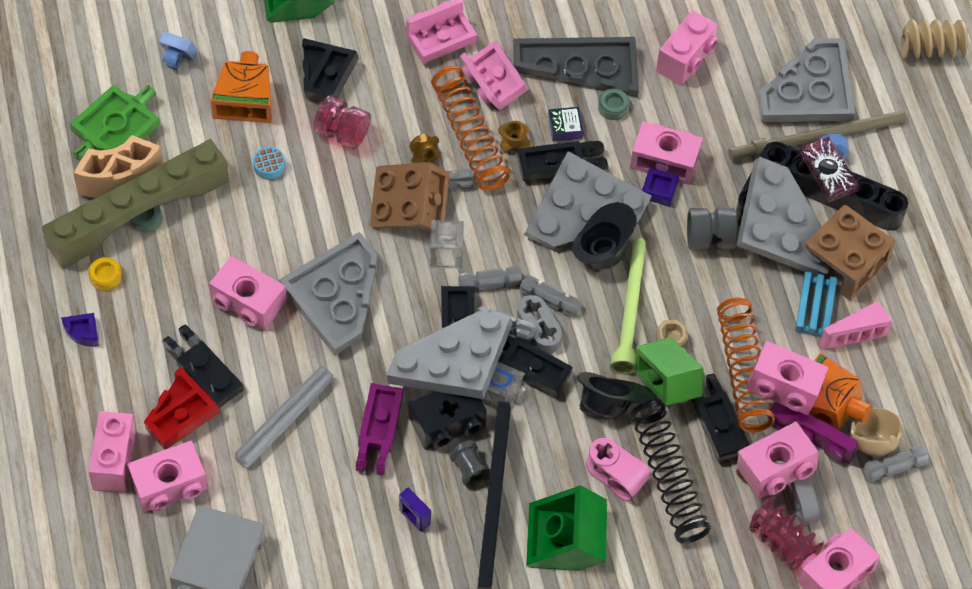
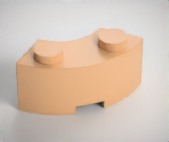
[73,135,163,198]

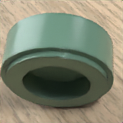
[598,89,629,120]
[130,205,163,232]

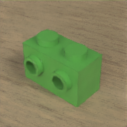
[636,337,705,406]

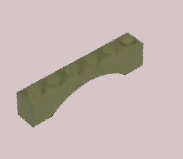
[42,139,229,269]

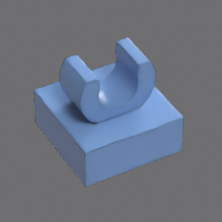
[159,31,198,70]

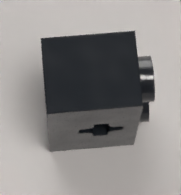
[408,391,487,450]

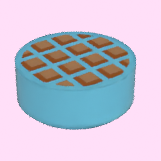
[253,147,285,179]

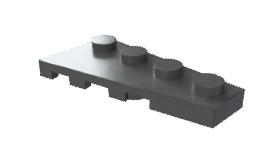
[513,37,639,97]

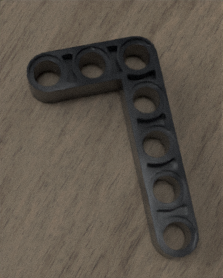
[736,141,909,231]

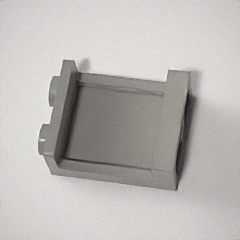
[170,505,266,589]

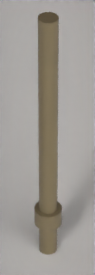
[728,110,907,161]

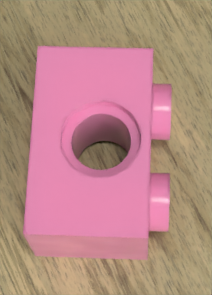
[630,121,703,185]
[209,255,287,331]
[745,341,828,415]
[88,411,137,493]
[737,422,819,499]
[127,440,208,513]
[798,528,881,589]

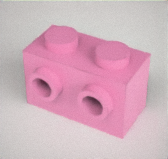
[656,10,718,86]

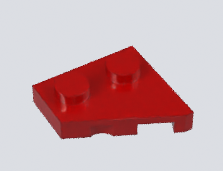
[144,367,220,450]

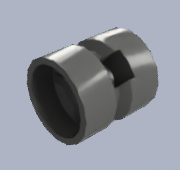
[687,208,737,250]

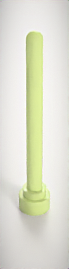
[610,237,646,375]

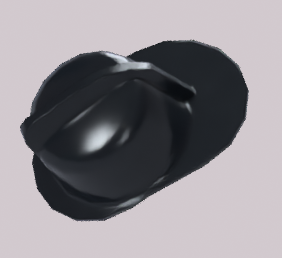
[572,202,637,272]
[577,372,656,420]

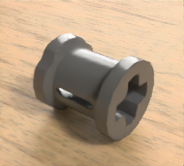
[449,441,490,486]

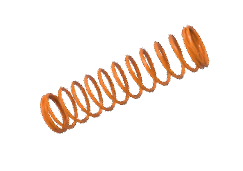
[431,66,510,191]
[717,297,775,433]

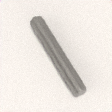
[235,366,333,468]

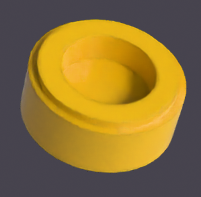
[88,257,122,291]

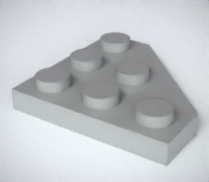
[758,38,855,122]
[524,151,652,250]
[736,157,829,276]
[279,232,378,355]
[387,311,512,399]

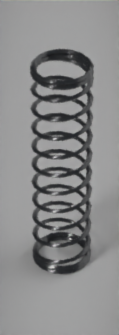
[630,400,711,543]

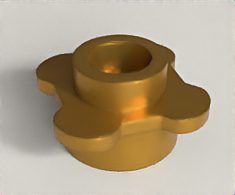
[498,121,531,151]
[409,134,441,163]

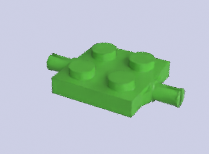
[70,85,160,162]

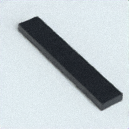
[477,401,511,589]

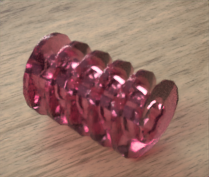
[749,495,824,571]

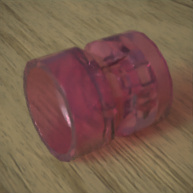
[313,95,371,150]

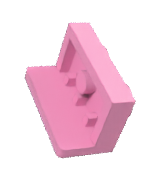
[406,0,477,64]
[460,40,529,111]

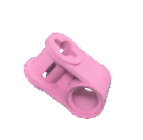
[586,438,652,501]

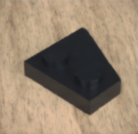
[302,38,359,105]

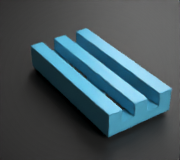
[795,271,837,337]

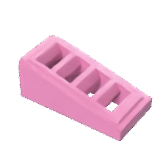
[819,302,892,350]

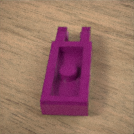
[356,383,404,475]
[768,402,858,464]

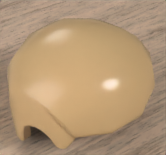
[850,408,903,456]

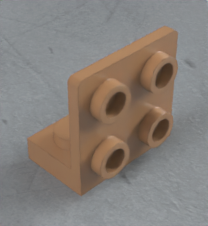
[370,162,450,234]
[805,205,895,301]

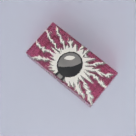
[799,137,859,202]

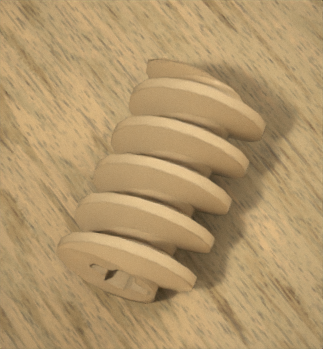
[901,19,968,58]

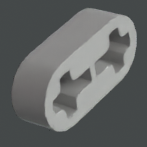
[517,295,562,354]
[786,477,820,525]

